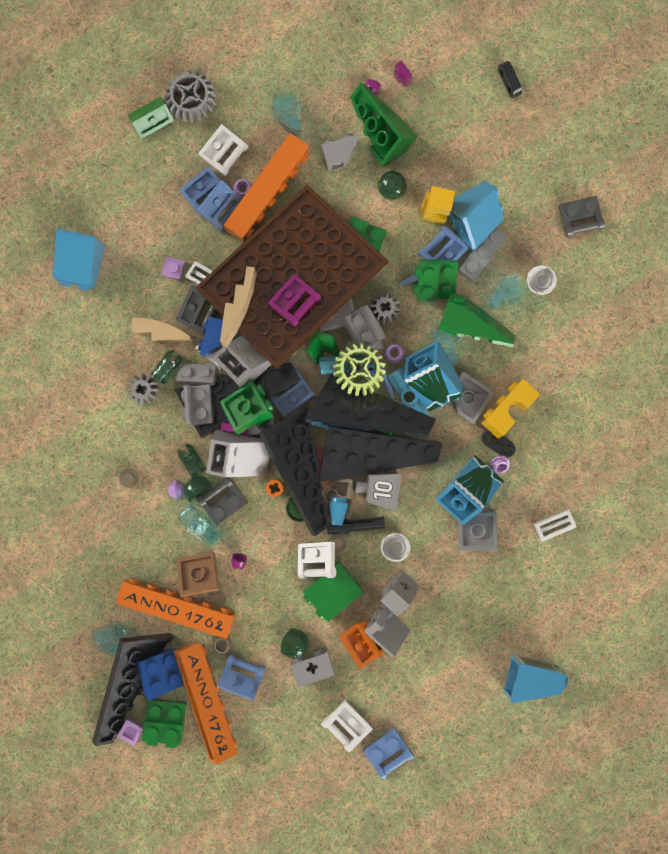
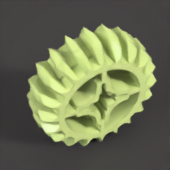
[333,343,386,396]

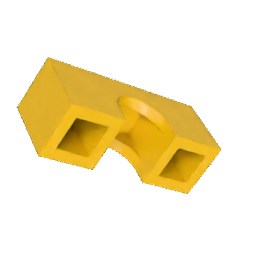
[420,186,455,225]
[481,379,540,439]

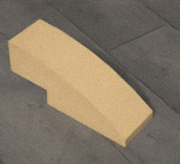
[132,317,193,342]

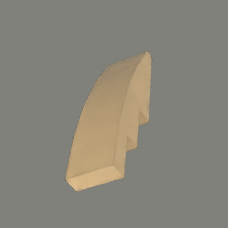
[220,267,257,347]

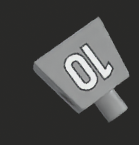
[355,473,401,511]

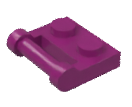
[268,274,321,327]

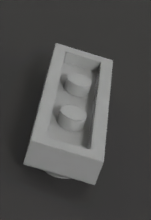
[458,227,508,282]

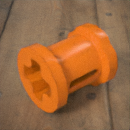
[266,479,284,497]

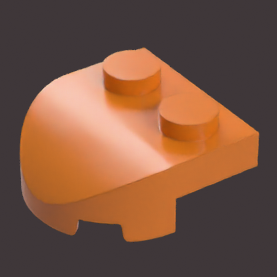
[338,621,385,669]

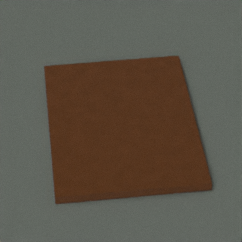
[195,185,388,369]

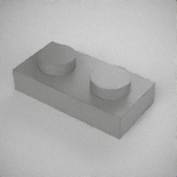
[176,364,218,386]

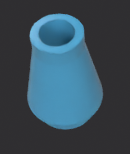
[329,497,348,526]

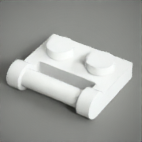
[198,124,249,177]
[298,542,336,579]
[321,699,373,752]

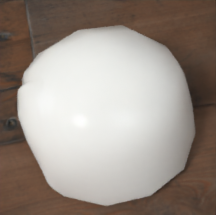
[526,265,557,295]
[380,533,411,562]

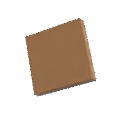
[177,552,220,598]

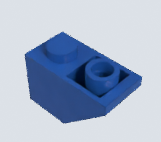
[198,317,223,357]

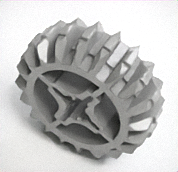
[164,69,216,123]

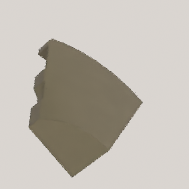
[323,478,356,519]

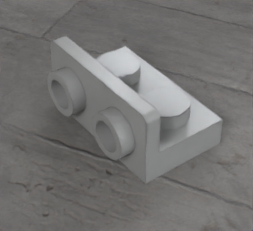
[341,304,386,349]
[181,384,214,426]

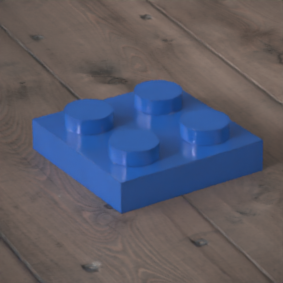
[137,648,184,700]

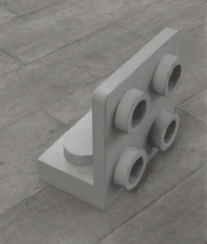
[364,604,410,657]

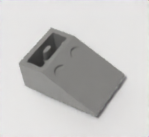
[212,336,271,388]
[206,429,270,477]

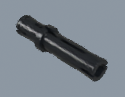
[327,516,385,535]

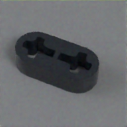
[498,61,522,98]
[481,430,515,457]

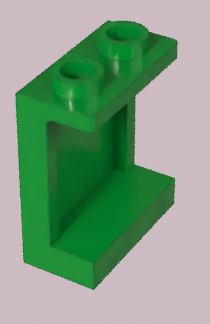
[303,560,364,622]

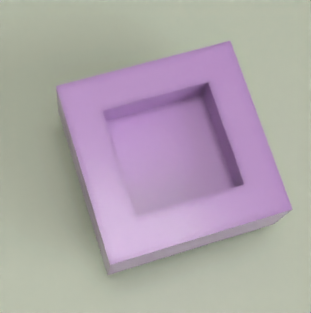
[162,257,185,280]
[117,717,143,746]

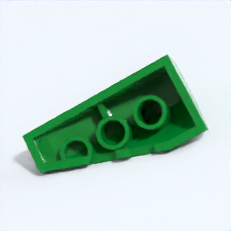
[350,82,417,166]
[438,293,515,347]

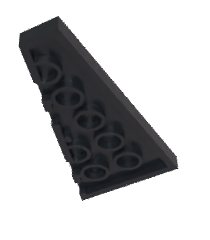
[174,362,301,438]
[305,374,436,438]
[259,406,330,536]
[319,425,442,482]
[92,633,174,746]

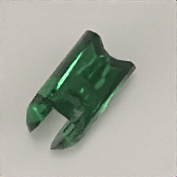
[150,350,182,384]
[177,444,207,478]

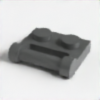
[559,196,605,238]
[176,285,217,335]
[196,477,248,526]

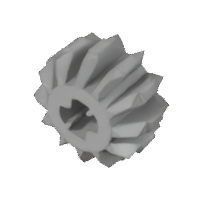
[369,292,402,325]
[126,374,160,407]

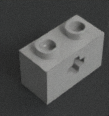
[380,570,420,617]
[291,648,335,687]

